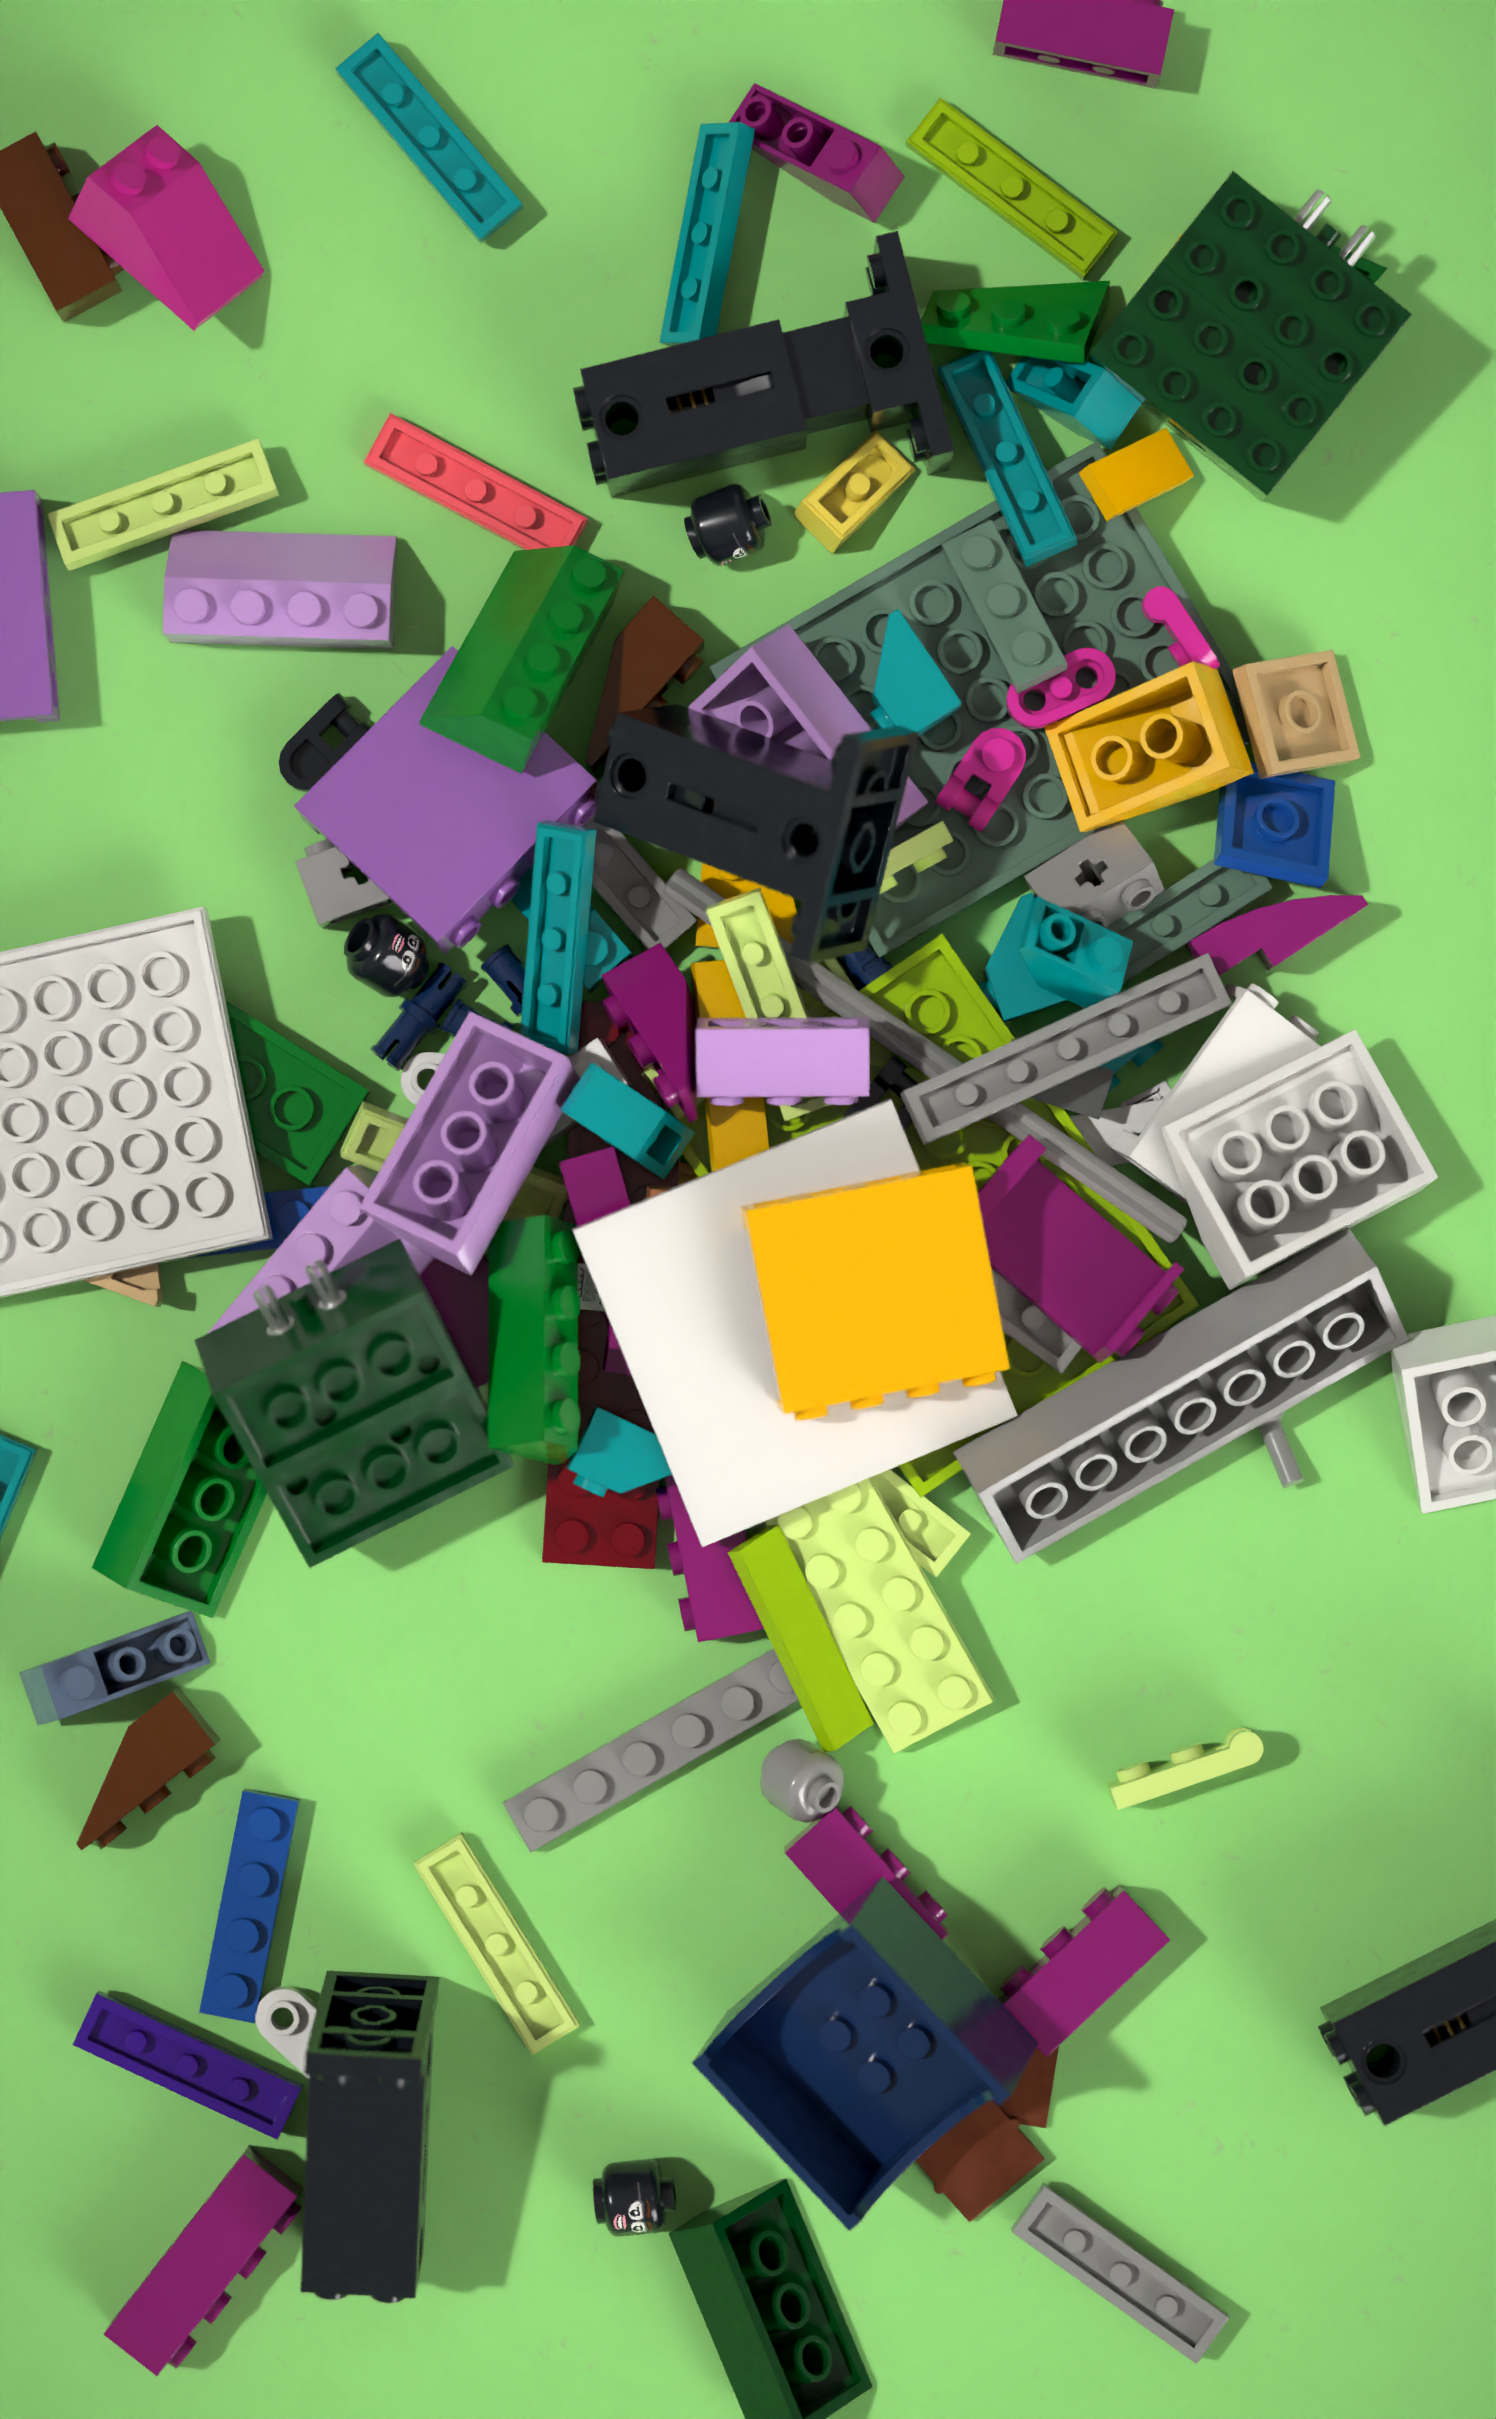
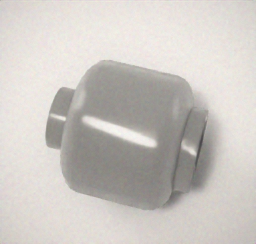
[760,1739,844,1823]

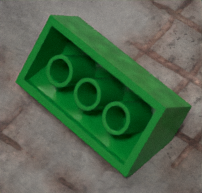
[419,545,624,774]
[488,1215,580,1465]
[92,1361,267,1618]

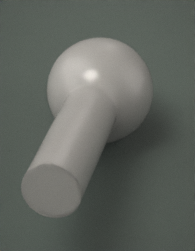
[1256,1412,1304,1488]

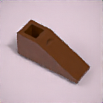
[585,596,705,773]
[76,1687,221,1851]

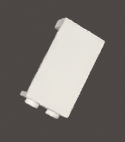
[1111,983,1321,1206]

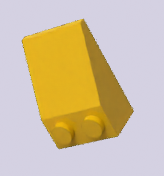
[1044,661,1254,833]

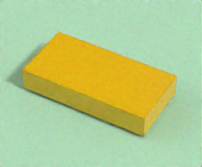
[1079,428,1194,521]

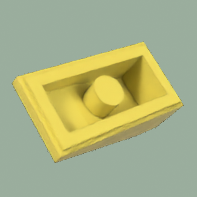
[794,430,916,553]

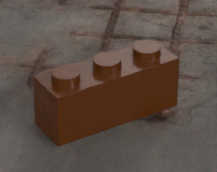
[0,131,124,322]

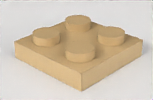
[1232,650,1360,779]

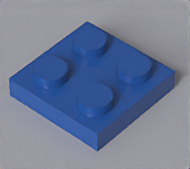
[1214,762,1335,888]

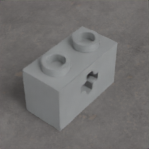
[1024,821,1164,928]
[295,839,394,929]

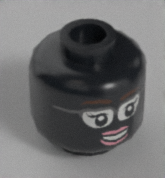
[684,484,772,566]
[344,914,429,997]
[593,2159,677,2237]

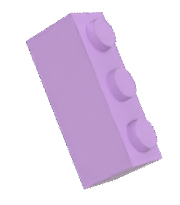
[696,1017,870,1106]

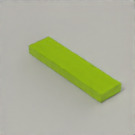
[906,97,1118,280]
[728,1524,874,1752]

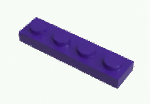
[72,1991,303,2140]

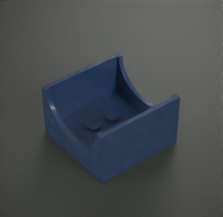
[692,1876,1038,2231]

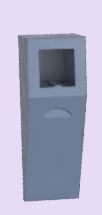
[19,1611,210,1725]

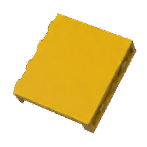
[740,1162,1010,1421]

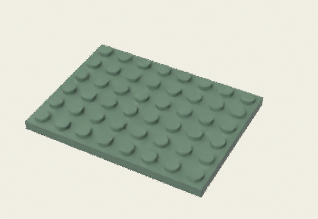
[709,441,1250,958]

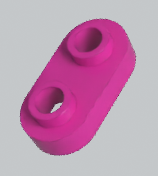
[1006,648,1116,729]

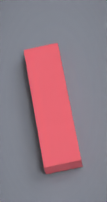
[364,413,588,550]

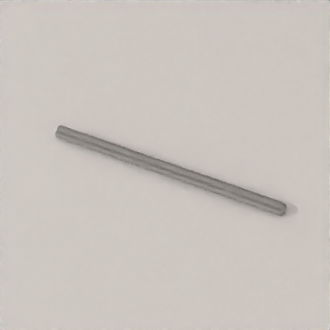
[664,869,1187,1243]

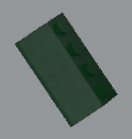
[668,2178,873,2419]

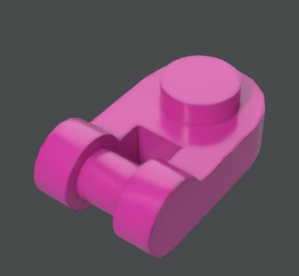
[1141,586,1220,669]
[934,728,1026,833]

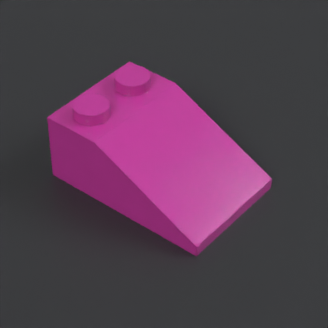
[68,125,264,331]

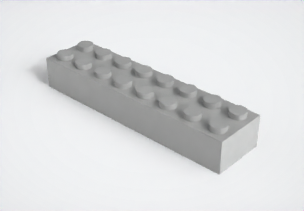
[953,1227,1409,1564]

